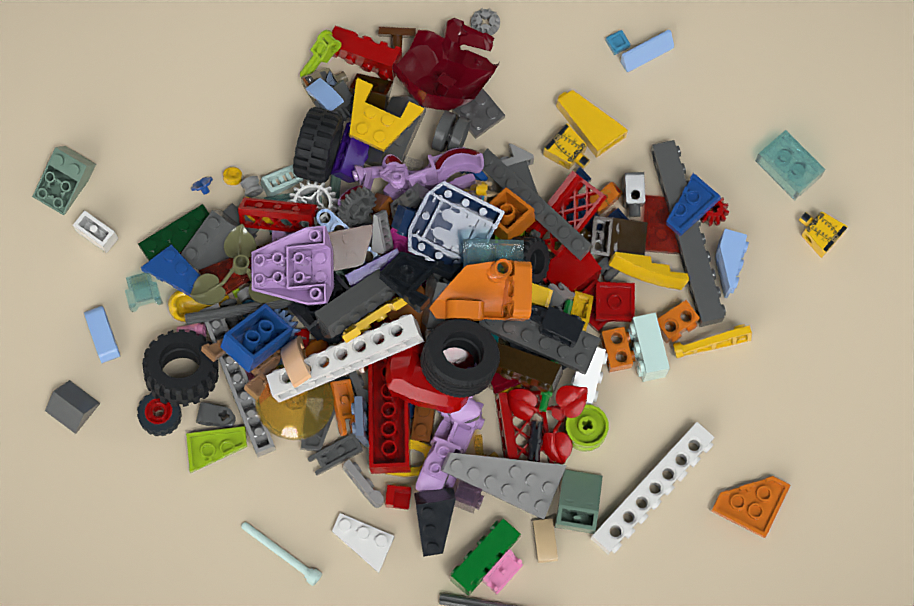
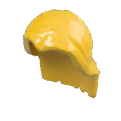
[168,285,229,322]

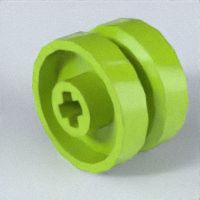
[564,404,609,452]

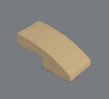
[533,518,558,563]

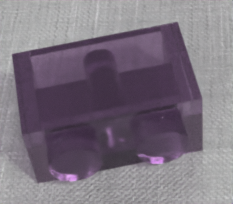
[454,481,484,514]

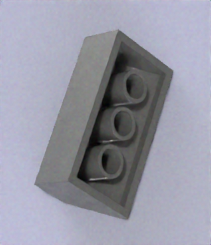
[364,97,426,166]
[314,269,396,338]

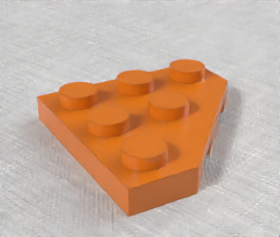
[711,476,791,538]

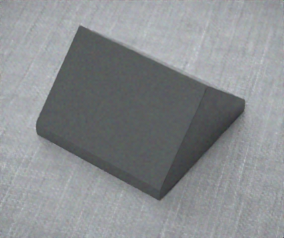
[45,380,100,434]

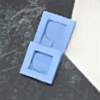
[306,78,344,111]

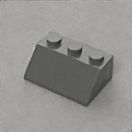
[181,210,239,277]

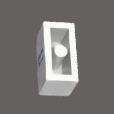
[73,210,118,253]

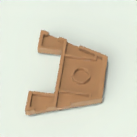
[201,339,281,401]

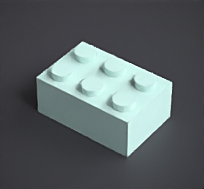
[627,313,670,382]

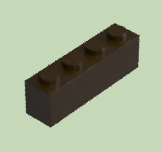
[496,342,563,393]

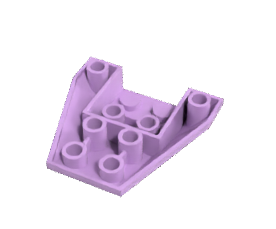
[251,226,334,305]

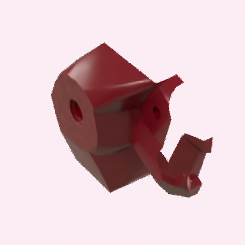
[392,18,500,111]

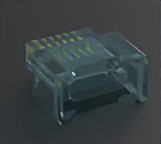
[125,273,163,312]

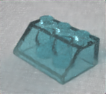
[463,239,524,272]

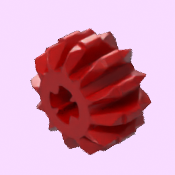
[701,197,729,227]

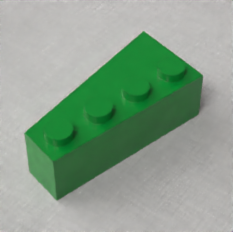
[450,519,521,597]

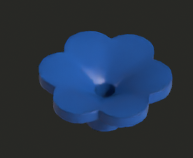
[191,177,213,195]

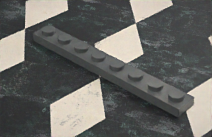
[483,148,594,260]

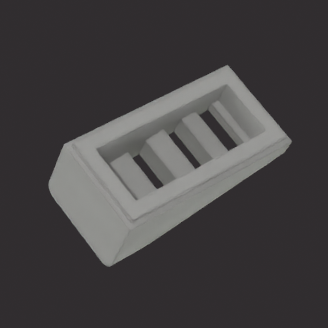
[371,210,393,254]

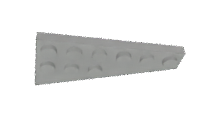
[440,452,567,519]

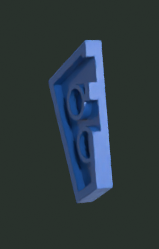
[141,245,200,297]

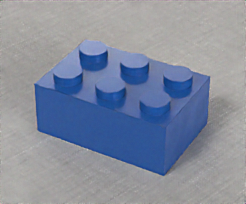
[220,304,293,373]

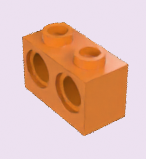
[658,300,700,344]
[600,327,635,373]

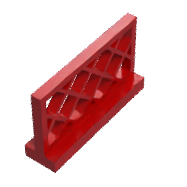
[525,171,607,258]
[495,391,554,464]

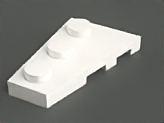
[332,513,395,573]

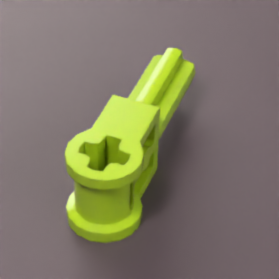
[300,30,341,77]

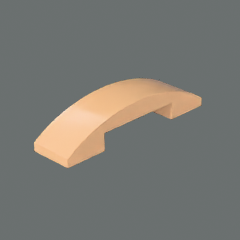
[281,336,311,388]

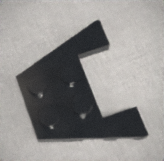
[379,252,461,313]

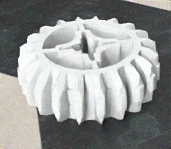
[287,180,338,227]

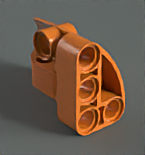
[429,259,532,321]

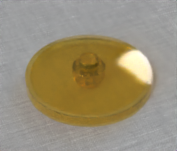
[255,364,334,440]

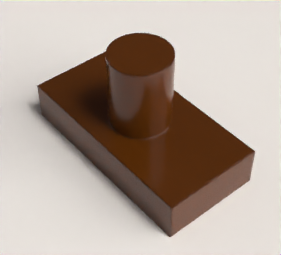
[378,27,416,49]

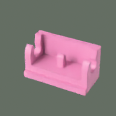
[482,549,523,594]

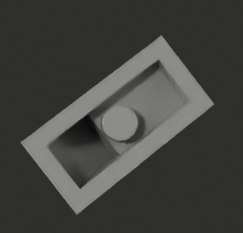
[500,143,534,166]

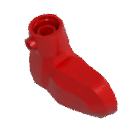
[386,331,469,414]

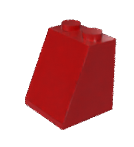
[542,249,602,293]

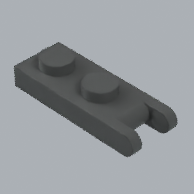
[307,434,363,476]

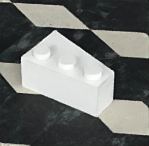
[570,345,608,405]

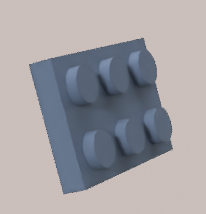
[351,396,369,447]

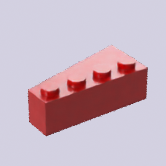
[332,26,402,81]

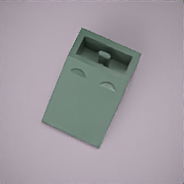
[32,146,96,215]
[555,470,603,534]

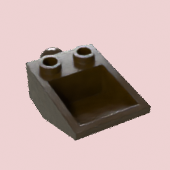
[580,216,648,257]

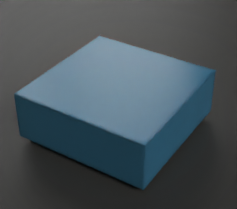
[605,30,631,55]

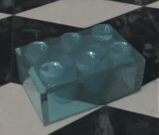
[755,130,826,201]

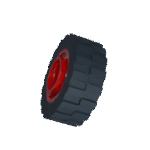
[137,392,182,436]

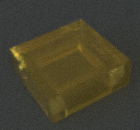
[474,434,484,456]

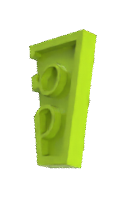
[186,426,248,473]

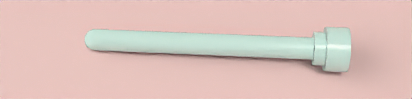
[241,522,322,586]

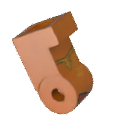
[590,182,623,216]

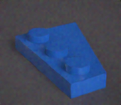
[666,173,721,236]

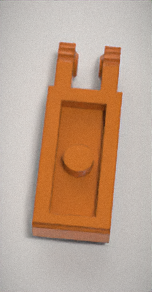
[330,379,355,436]

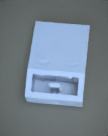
[715,229,749,298]

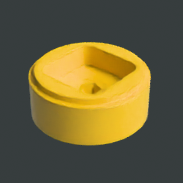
[223,167,242,186]

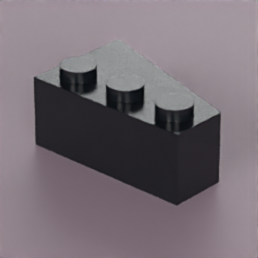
[414,487,456,557]

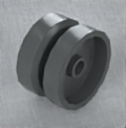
[432,110,471,152]

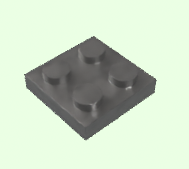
[453,88,505,139]

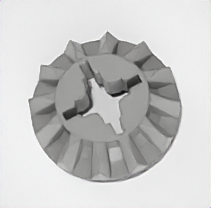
[471,8,500,35]

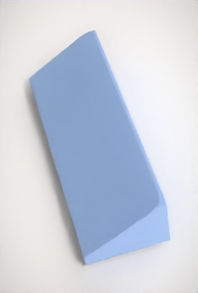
[620,30,674,72]

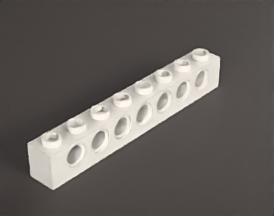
[266,314,424,403]
[591,422,715,555]

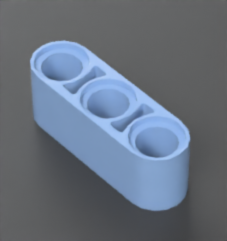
[84,306,120,363]

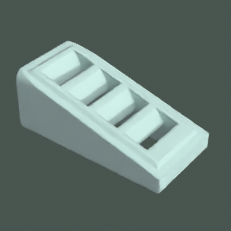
[260,165,304,198]

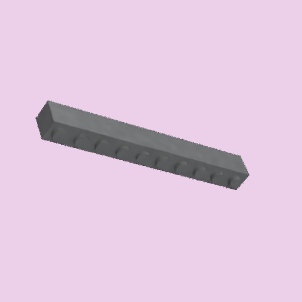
[651,140,726,327]

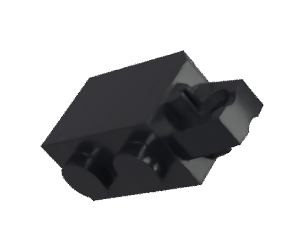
[530,305,585,348]

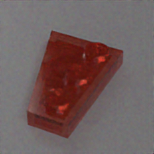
[643,195,680,255]

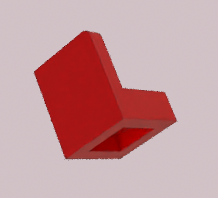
[385,485,411,510]

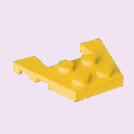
[349,78,424,152]
[342,297,408,343]

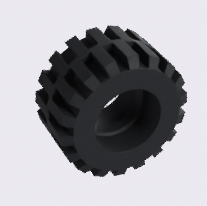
[503,236,550,285]

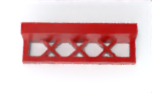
[238,197,318,233]

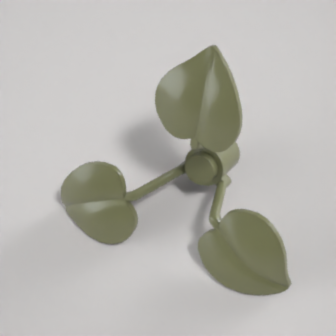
[190,224,281,305]

